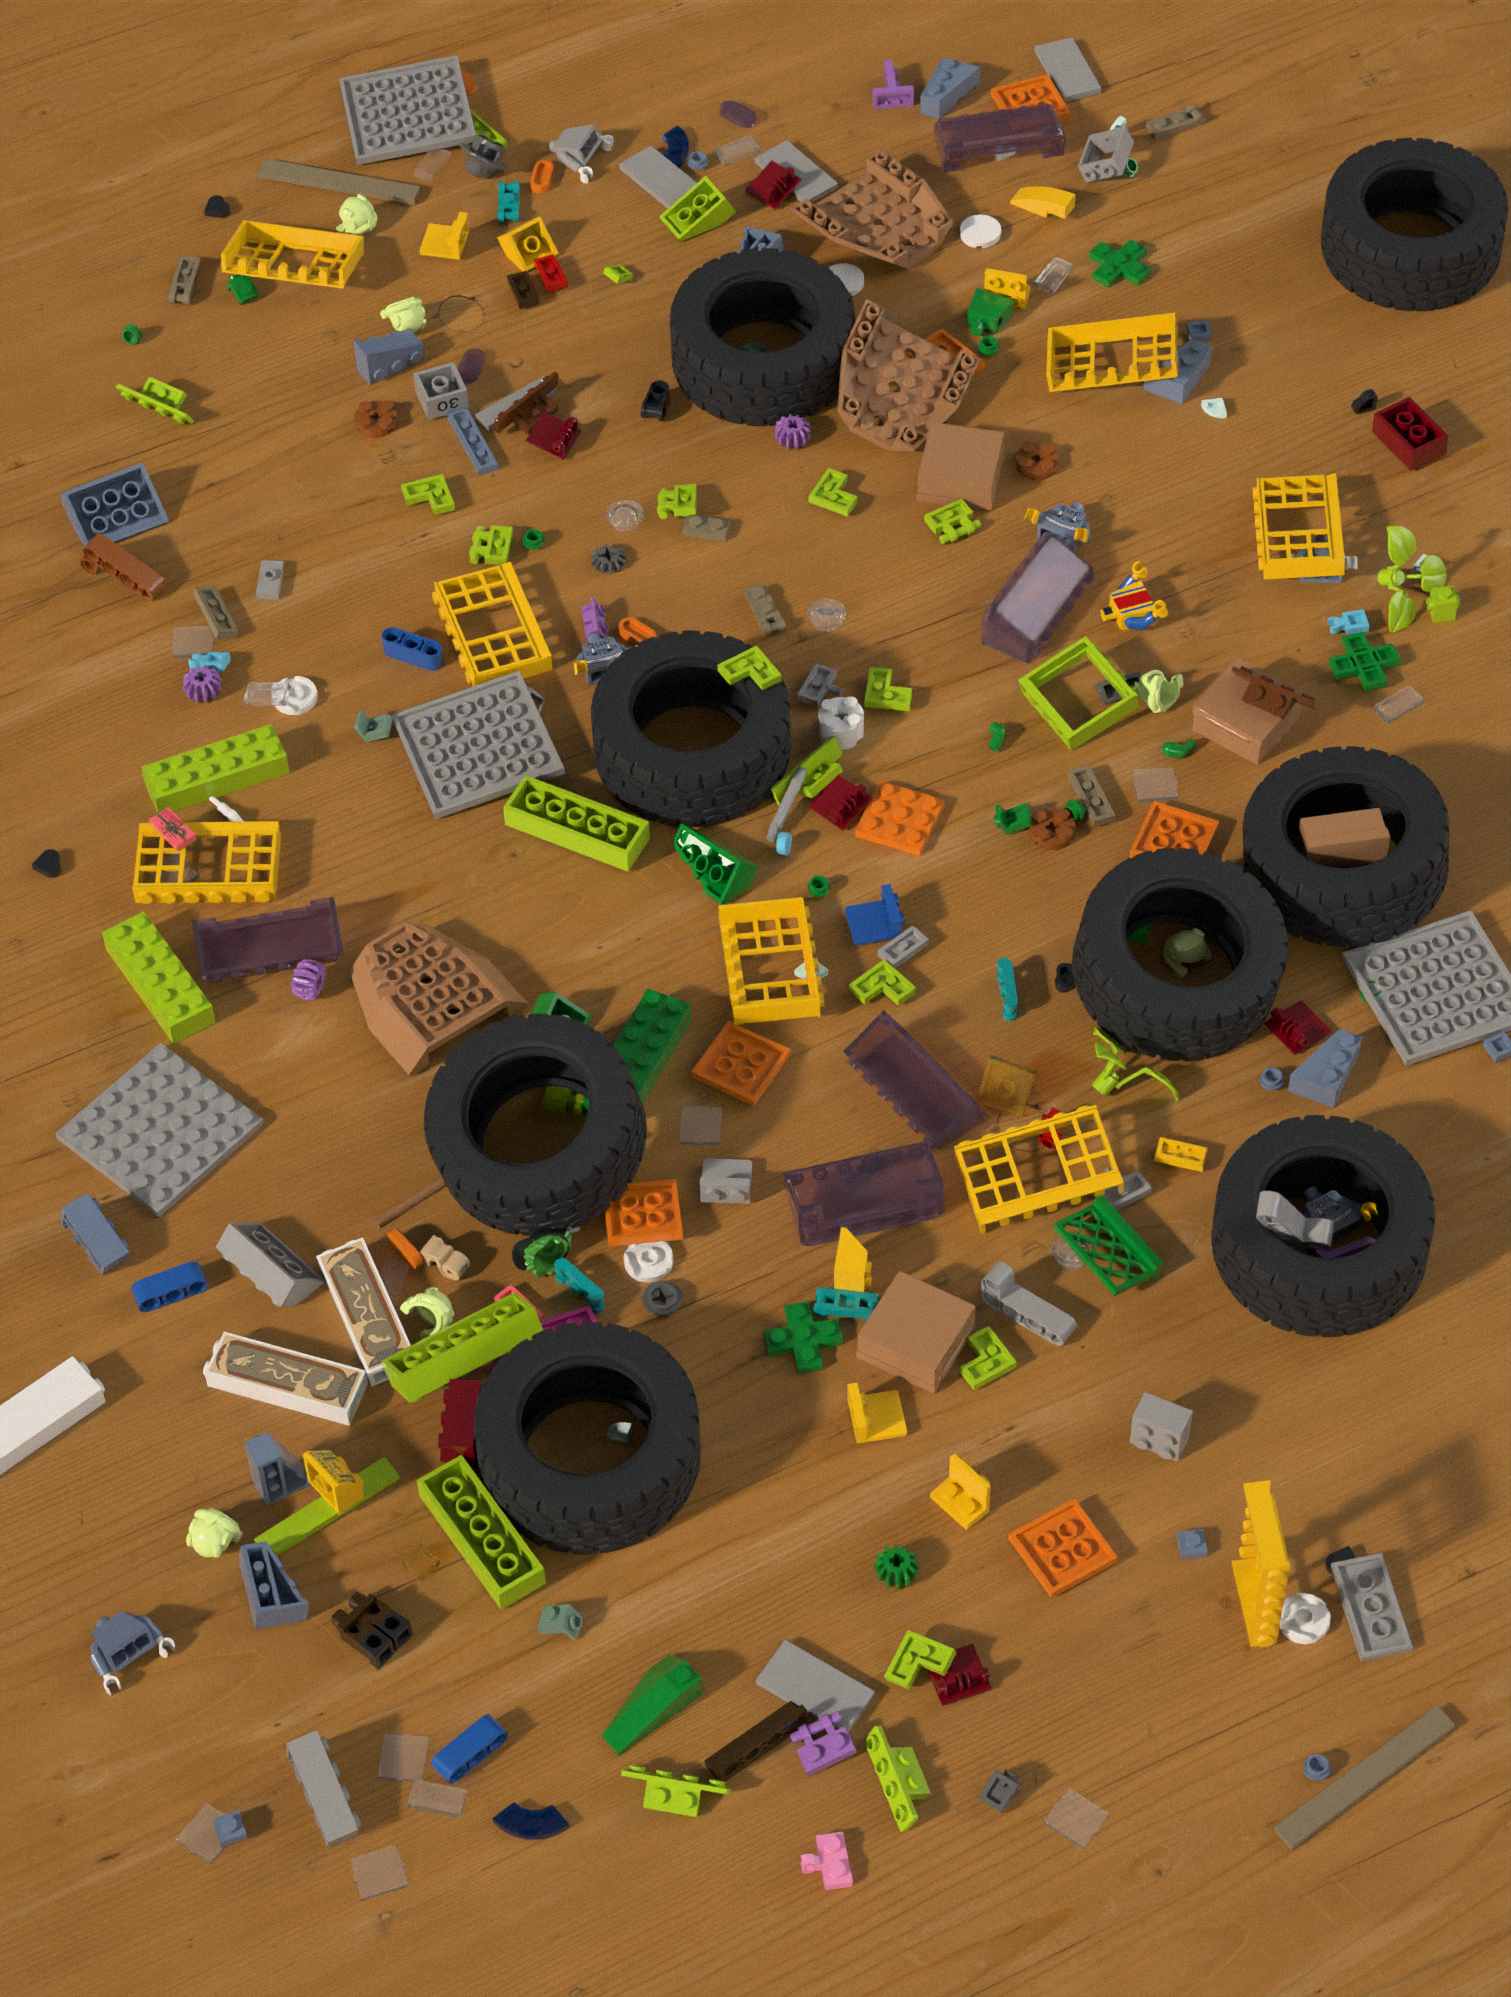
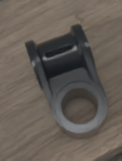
[641,380,670,422]

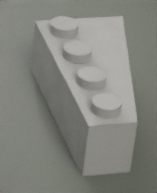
[286,1730,361,1848]

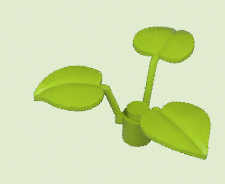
[1378,526,1447,633]
[1091,1027,1179,1102]

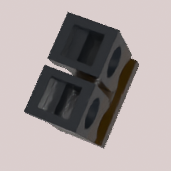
[331,1592,413,1670]

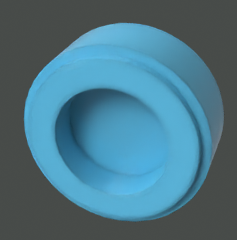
[776,831,792,856]

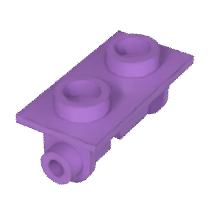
[581,597,609,639]

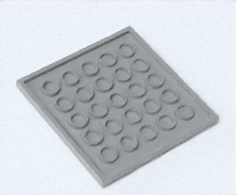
[339,55,476,165]
[391,671,565,819]
[1342,911,1511,1066]
[56,1043,264,1217]

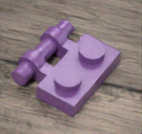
[790,1711,858,1776]

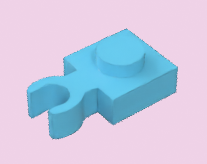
[1327,609,1369,635]
[188,652,231,673]

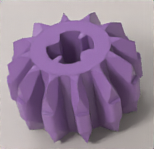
[775,413,811,450]
[183,665,221,703]
[291,959,326,1000]

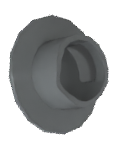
[459,134,510,179]

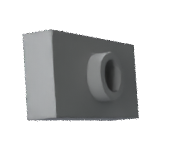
[256,560,284,600]
[878,925,929,969]

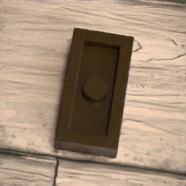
[507,271,540,309]

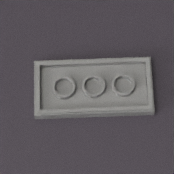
[1035,37,1101,102]
[755,140,838,203]
[619,146,697,209]
[1331,1553,1413,1662]
[756,1640,875,1732]

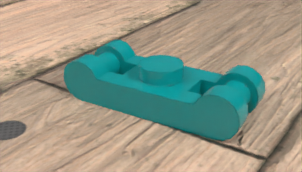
[498,181,520,222]
[997,957,1018,1021]
[554,1258,605,1314]
[813,1287,881,1321]

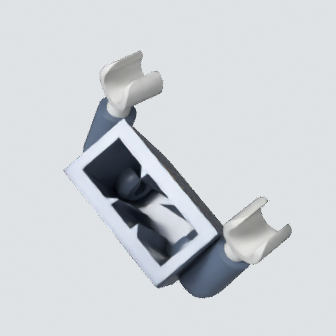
[1291,534,1358,583]
[90,1611,175,1695]

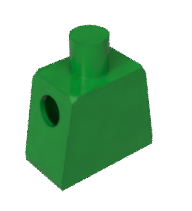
[967,288,1014,336]

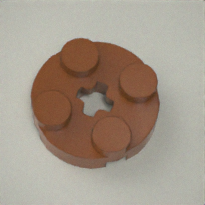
[354,401,398,438]
[1015,442,1059,480]
[1029,808,1076,850]

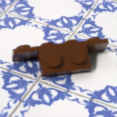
[495,372,558,435]
[1232,666,1319,720]

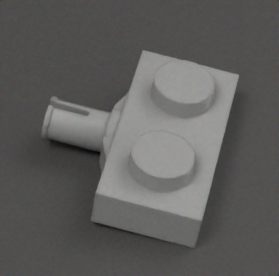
[797,663,844,707]
[1104,1167,1152,1211]

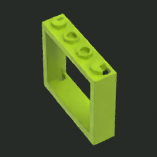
[1018,636,1139,751]

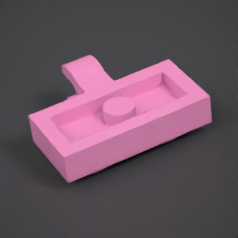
[800,1832,853,1890]

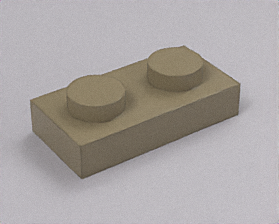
[682,515,730,542]

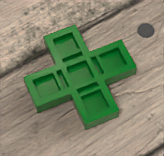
[1088,239,1151,288]
[1328,632,1401,692]
[764,1301,843,1374]

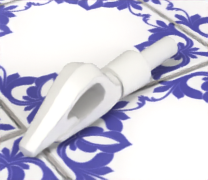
[209,796,244,822]

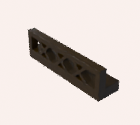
[704,1701,807,1781]

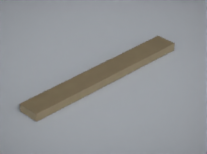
[258,159,421,205]
[1274,1706,1456,1850]

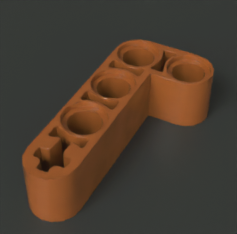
[80,534,166,601]

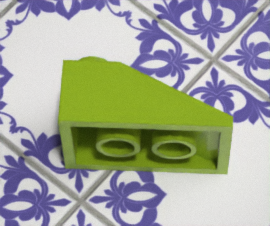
[659,176,736,242]

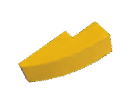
[1010,186,1076,219]

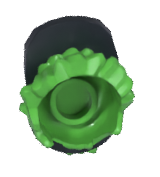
[512,1229,572,1278]

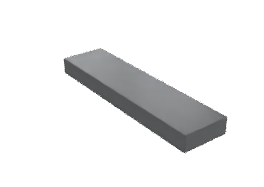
[475,376,557,432]

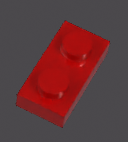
[534,254,568,293]

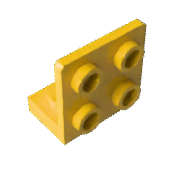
[419,212,469,260]
[984,268,1031,309]
[847,1383,907,1444]
[930,1453,991,1530]

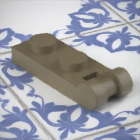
[1146,104,1206,140]
[168,256,202,305]
[744,584,786,636]

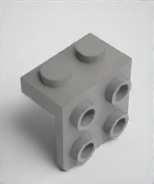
[700,1159,752,1204]

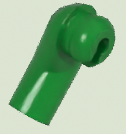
[988,722,1005,752]
[1161,739,1197,759]

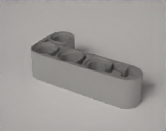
[1256,1191,1334,1250]
[981,1261,1077,1346]

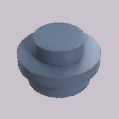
[688,151,708,170]
[1260,1067,1284,1091]
[1303,1754,1331,1781]

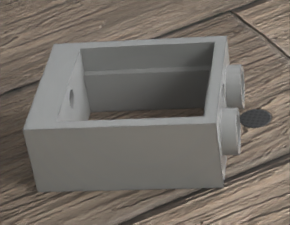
[1078,127,1134,183]

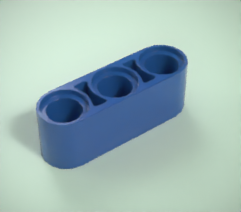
[382,627,443,671]
[131,1261,208,1312]
[431,1714,508,1784]

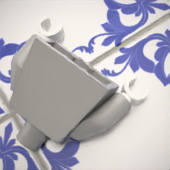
[549,124,614,183]

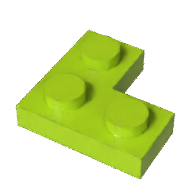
[809,468,857,517]
[401,474,455,515]
[718,646,782,690]
[865,667,912,711]
[849,959,916,1006]
[960,1326,1017,1391]
[884,1630,956,1690]

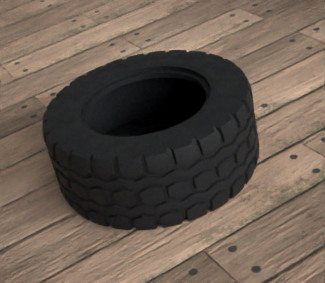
[1321,138,1508,311]
[670,248,855,426]
[591,630,791,827]
[1242,746,1450,947]
[1072,848,1288,1061]
[424,1013,647,1236]
[1211,1115,1436,1337]
[474,1322,701,1555]

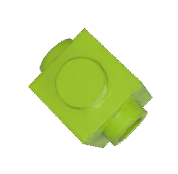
[1426,586,1460,623]

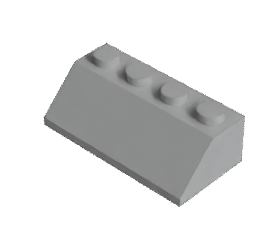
[216,1222,325,1307]

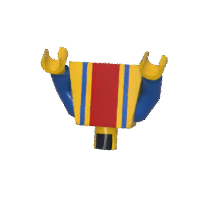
[1100,561,1168,631]

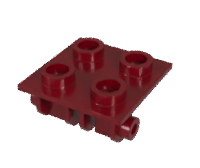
[746,160,802,210]
[526,411,582,460]
[808,774,873,831]
[1264,1000,1332,1056]
[927,1644,992,1706]

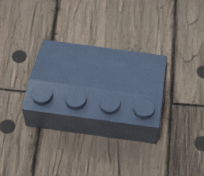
[60,462,169,547]

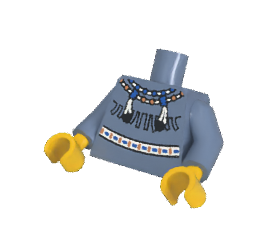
[1024,502,1091,553]
[574,633,638,686]
[1302,1186,1378,1242]

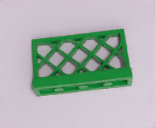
[1053,1195,1164,1296]

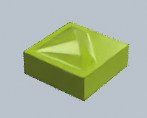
[603,264,633,284]

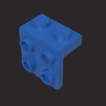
[845,884,905,945]

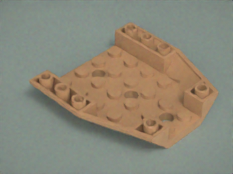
[792,149,953,269]
[838,299,980,451]
[349,921,528,1077]

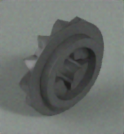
[591,543,626,573]
[642,1281,683,1317]

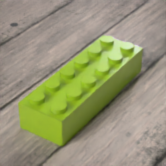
[141,724,290,813]
[503,775,650,872]
[102,911,216,1044]
[382,1292,543,1403]
[417,1455,546,1610]

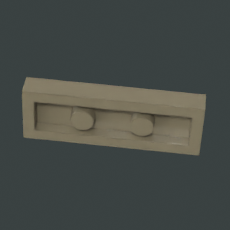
[193,586,239,639]
[1067,765,1116,827]

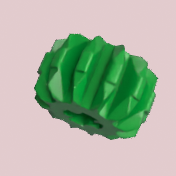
[874,1544,919,1590]

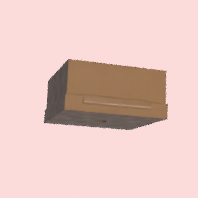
[916,422,1005,511]
[1192,657,1305,765]
[1296,808,1390,868]
[856,1271,977,1394]

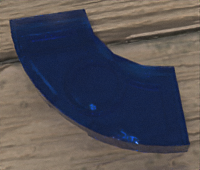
[663,125,689,168]
[492,1802,570,1840]

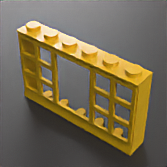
[221,220,364,288]
[1046,313,1178,392]
[1253,473,1345,579]
[432,562,553,686]
[132,821,281,904]
[718,897,824,1026]
[954,1105,1124,1235]
[1231,1480,1290,1648]

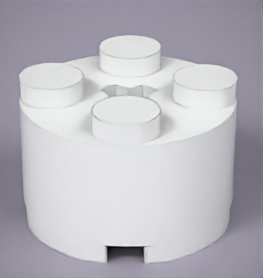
[818,696,864,750]

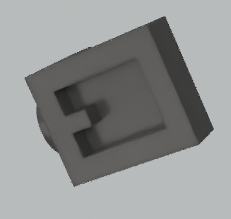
[978,1769,1023,1813]

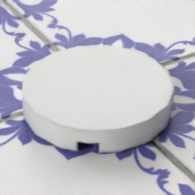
[960,215,1001,248]
[829,263,864,296]
[272,676,318,715]
[623,1241,674,1283]
[1279,1593,1331,1644]

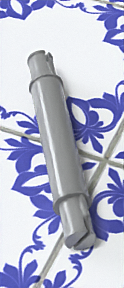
[766,767,807,842]

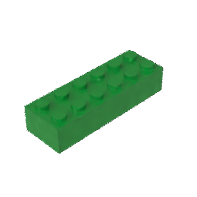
[584,988,692,1113]

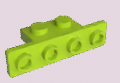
[116,377,194,424]
[771,736,843,806]
[864,1726,931,1832]
[621,1765,731,1817]

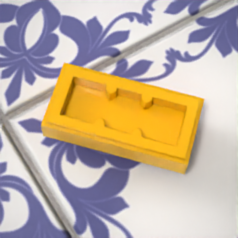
[1154,1137,1208,1172]

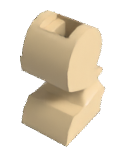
[420,1235,470,1281]

